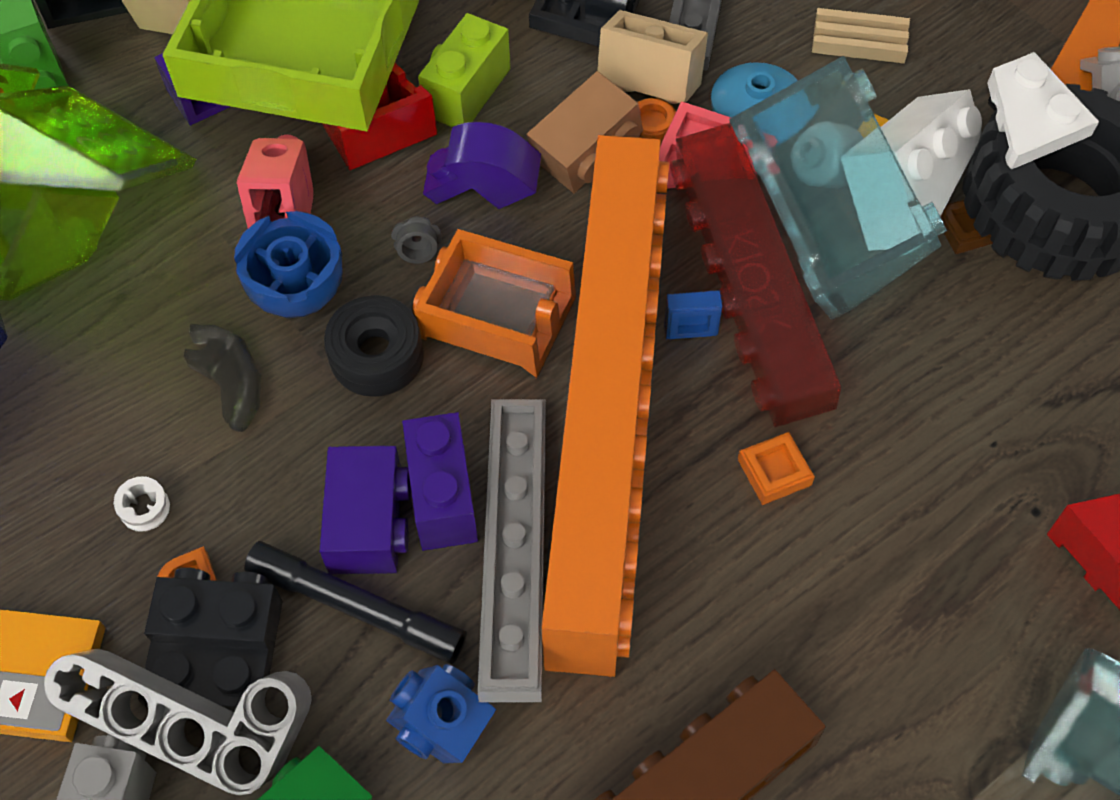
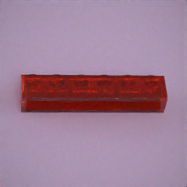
[670,122,841,427]

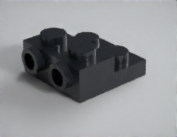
[138,568,283,712]

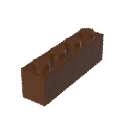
[594,669,826,800]

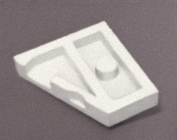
[987,52,1099,170]

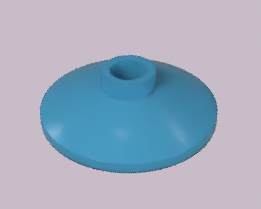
[711,62,806,137]

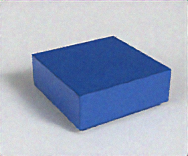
[664,290,722,339]

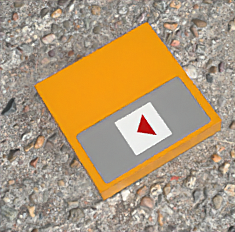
[0,610,106,742]

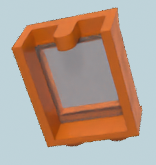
[412,229,576,378]

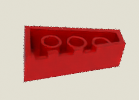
[322,63,437,171]

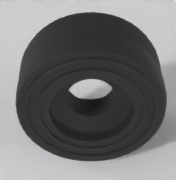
[324,295,424,397]

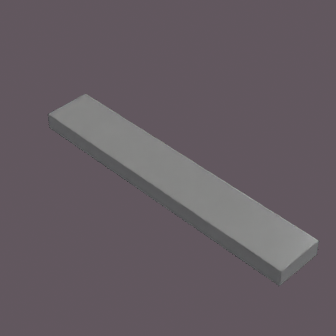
[478,399,546,702]

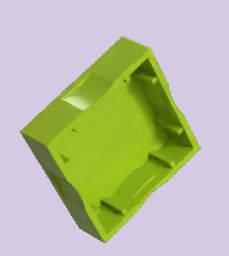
[162,0,420,131]

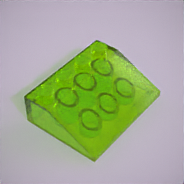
[0,86,197,191]

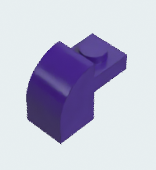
[423,122,541,209]

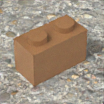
[526,71,643,194]

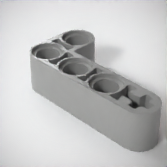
[44,649,312,795]

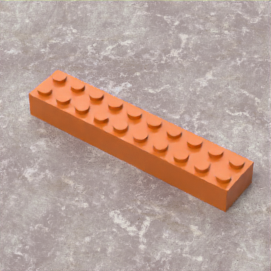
[541,135,669,677]

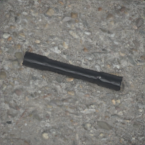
[244,541,467,664]

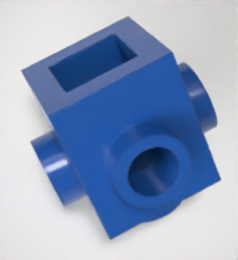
[386,664,496,763]

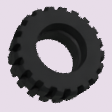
[962,84,1120,281]

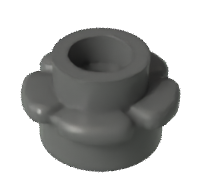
[391,216,442,264]

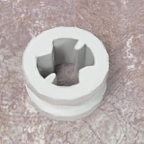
[113,477,170,531]

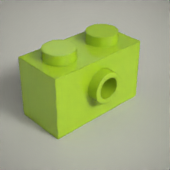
[418,13,511,127]

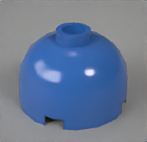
[234,211,342,318]

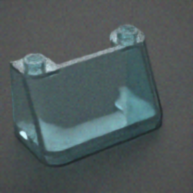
[729,56,947,320]

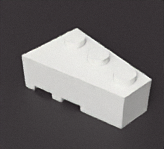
[843,89,982,250]

